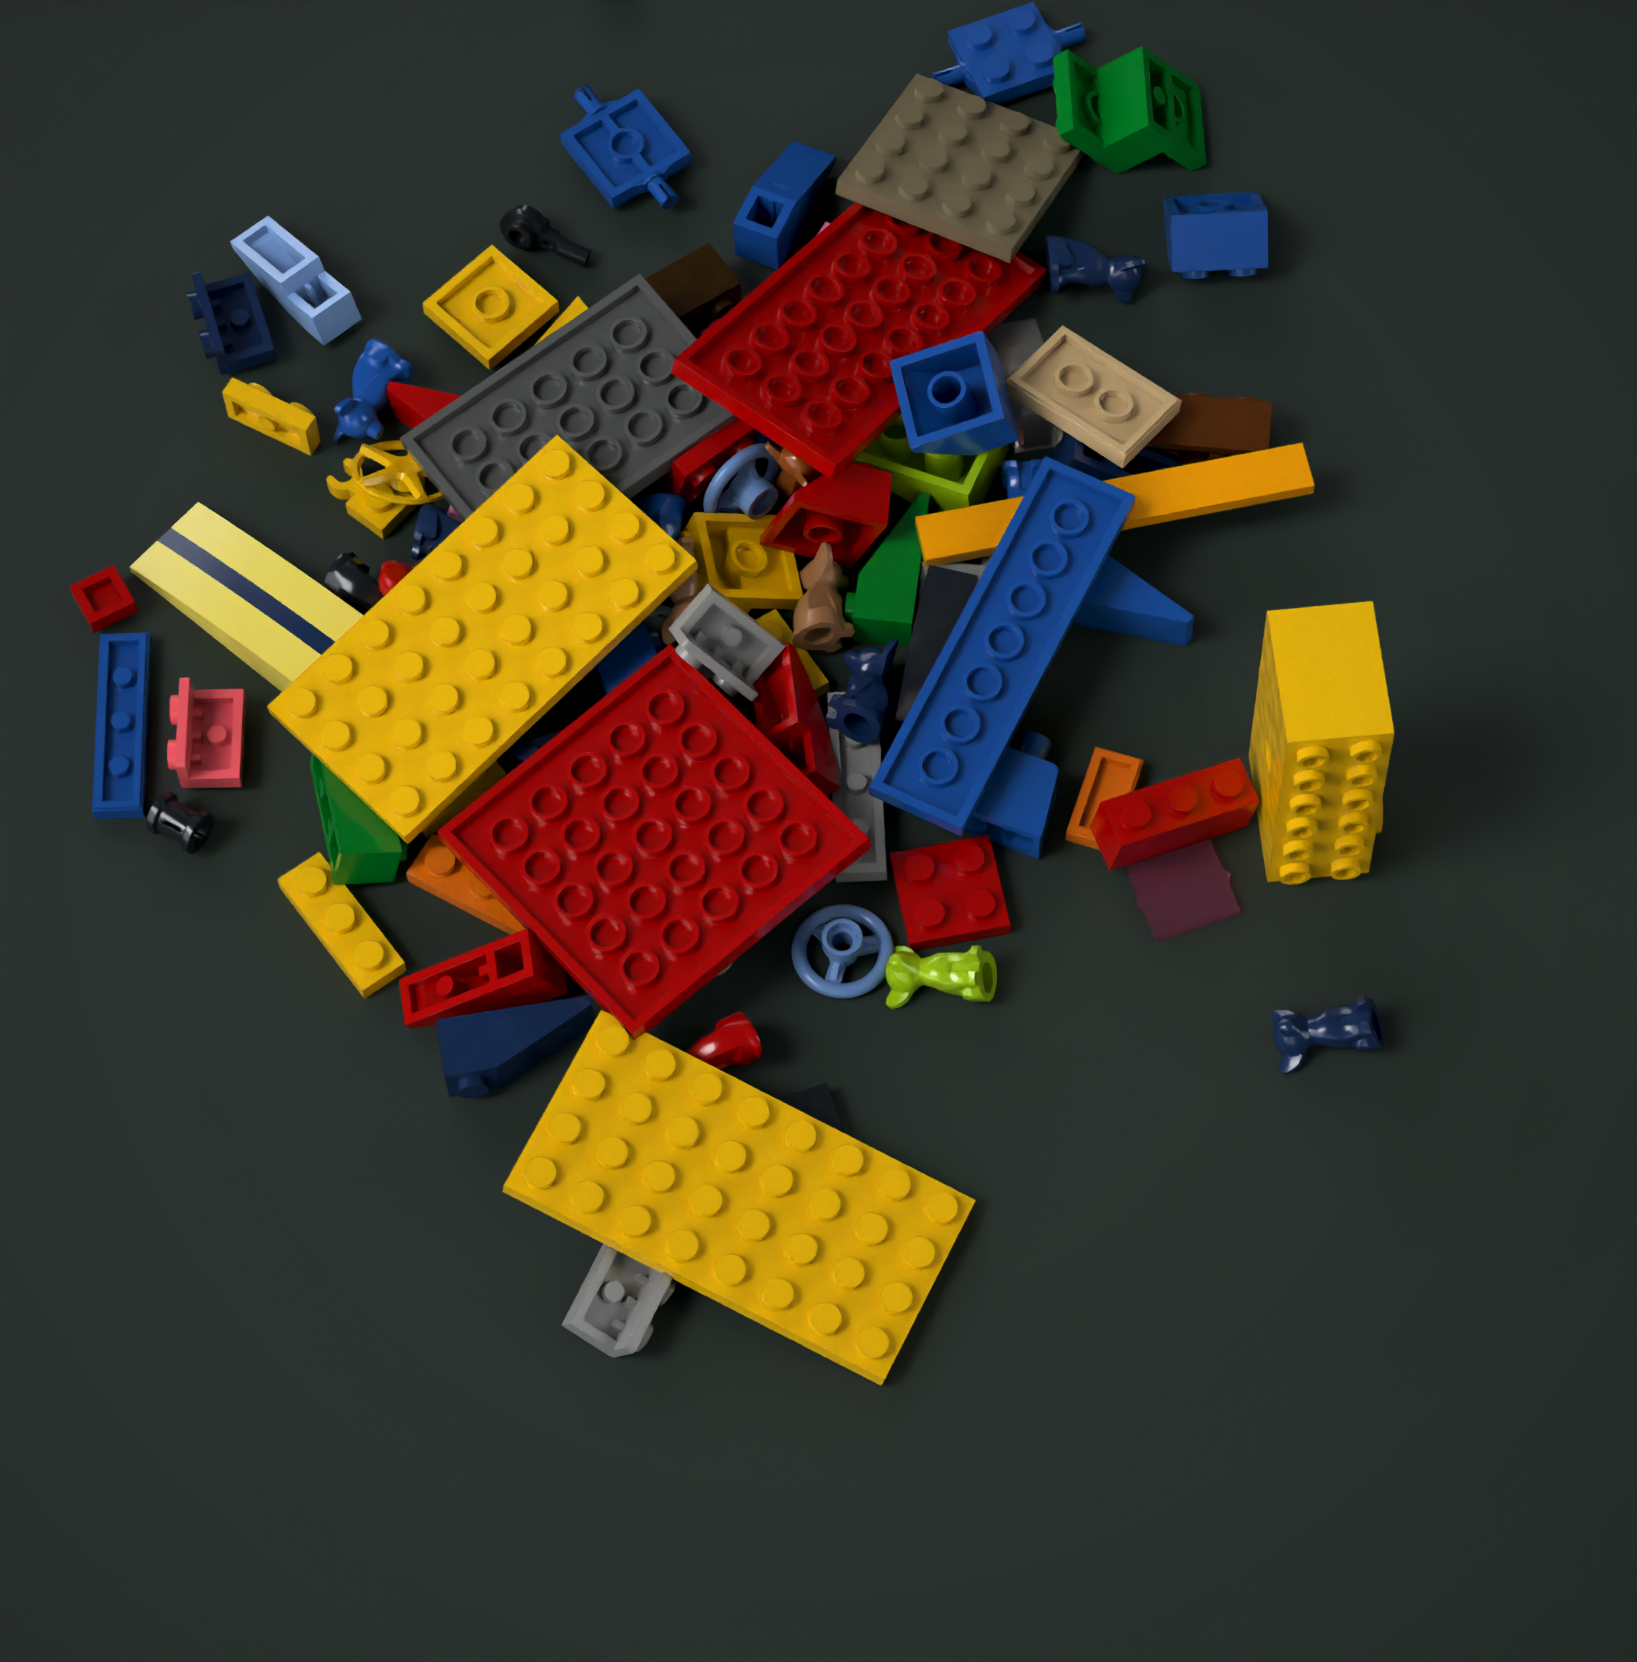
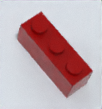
[1090,757,1260,871]

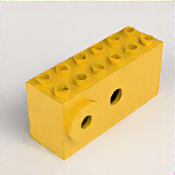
[1249,601,1394,885]

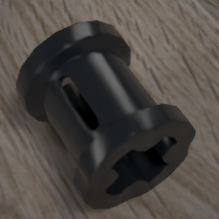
[146,791,214,854]

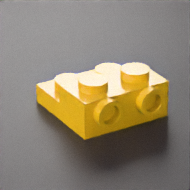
[677,512,803,614]

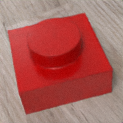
[69,565,138,633]

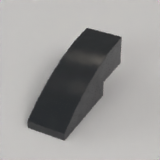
[895,565,978,724]

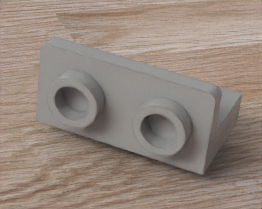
[669,583,785,702]
[561,1244,676,1358]

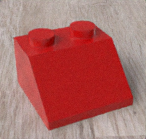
[759,462,892,568]

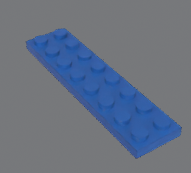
[869,456,1136,836]

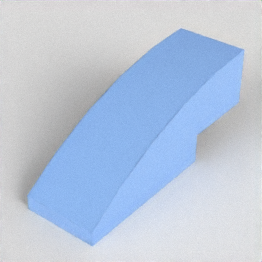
[230,216,362,346]

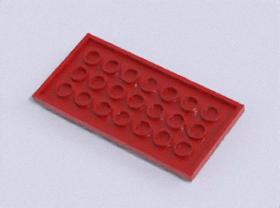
[671,202,1048,479]

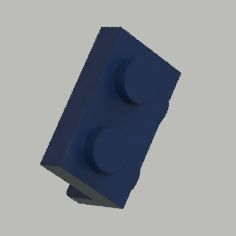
[186,271,277,375]

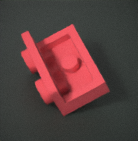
[167,677,246,788]

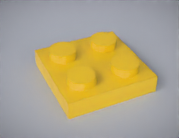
[422,245,559,370]

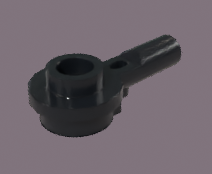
[500,205,592,267]

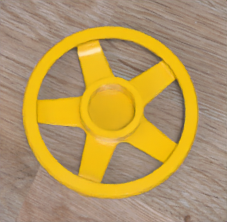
[351,440,444,505]

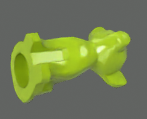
[885,945,997,1009]

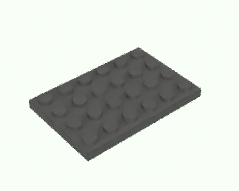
[400,273,740,521]

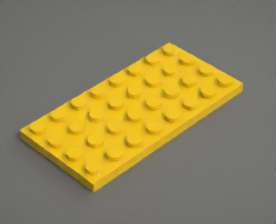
[267,435,698,844]
[502,1010,976,1386]

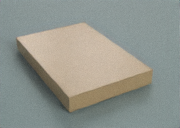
[1005,325,1182,469]

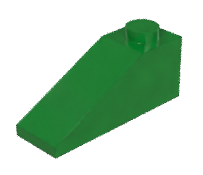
[844,493,930,647]
[309,754,407,885]

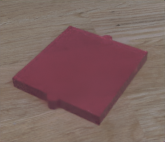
[1126,839,1240,942]

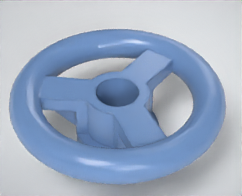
[703,443,782,519]
[791,904,894,999]

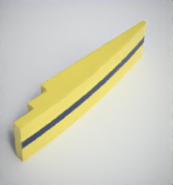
[130,502,364,692]

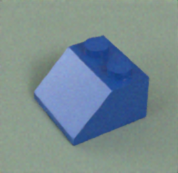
[1163,191,1268,279]
[889,330,1019,455]

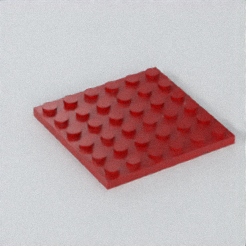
[437,644,871,1040]

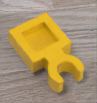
[326,458,416,540]

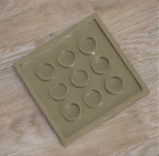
[836,74,1085,263]

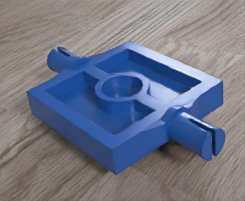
[932,2,1086,105]
[560,85,692,210]

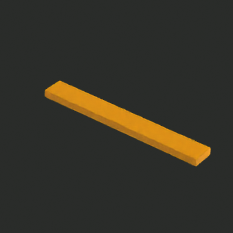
[915,442,1315,568]

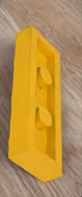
[277,852,407,999]

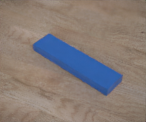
[92,632,152,819]

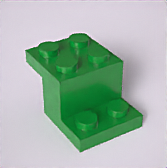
[1053,46,1206,175]

